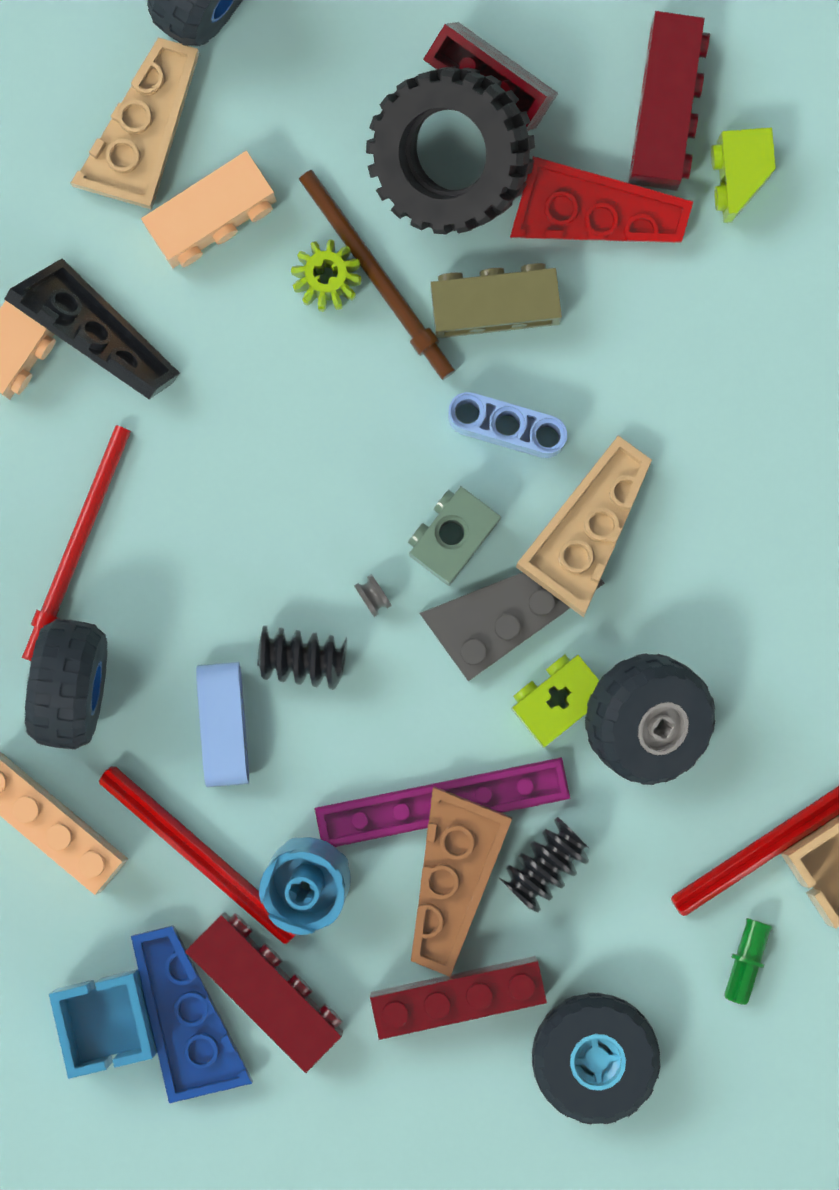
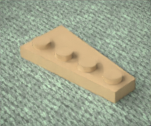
[516,435,652,617]

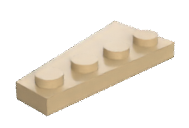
[71,37,200,210]

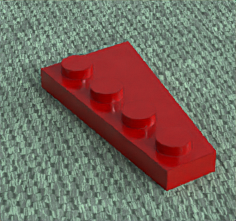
[510,156,693,243]

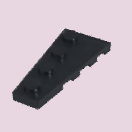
[4,258,180,399]

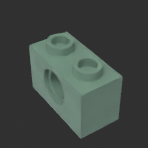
[408,486,501,586]

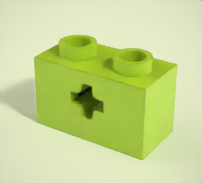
[511,654,599,748]

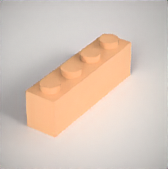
[0,752,128,895]

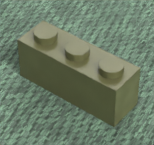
[430,263,562,338]

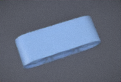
[448,392,567,458]
[196,662,249,787]

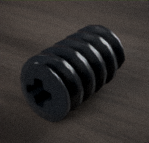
[257,625,347,690]
[498,817,590,913]

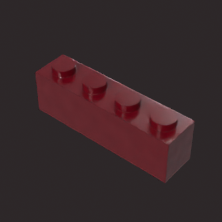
[628,11,710,191]
[185,912,343,1074]
[370,956,547,1040]

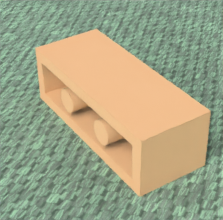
[141,150,277,268]

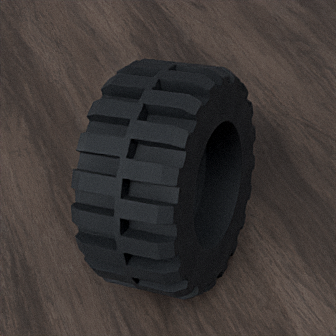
[366,66,535,235]

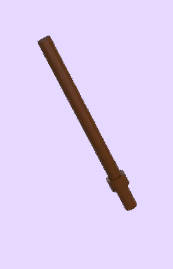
[299,170,455,380]

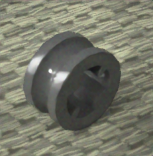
[354,574,392,617]

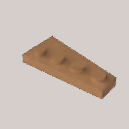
[411,786,513,977]

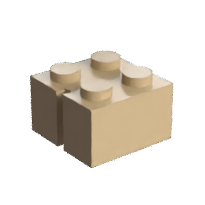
[780,815,839,929]

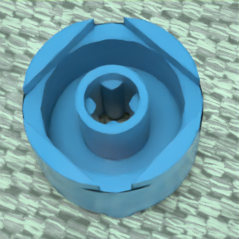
[259,837,351,935]

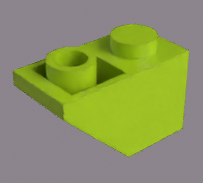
[711,127,776,223]

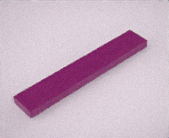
[314,757,571,847]

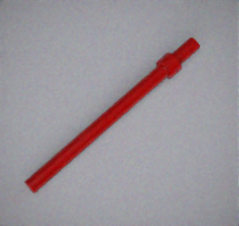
[22,425,131,661]

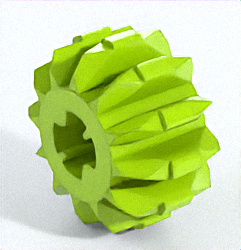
[291,240,362,312]

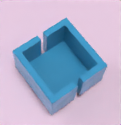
[49,969,157,1079]

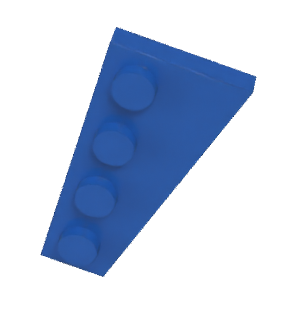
[131,925,253,1104]

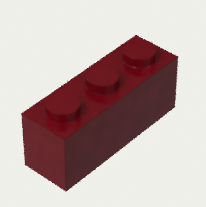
[423,22,558,131]

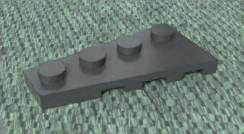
[419,572,605,681]

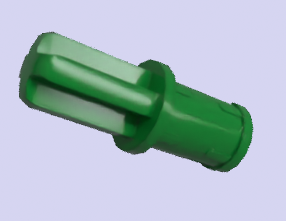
[724,918,773,1005]

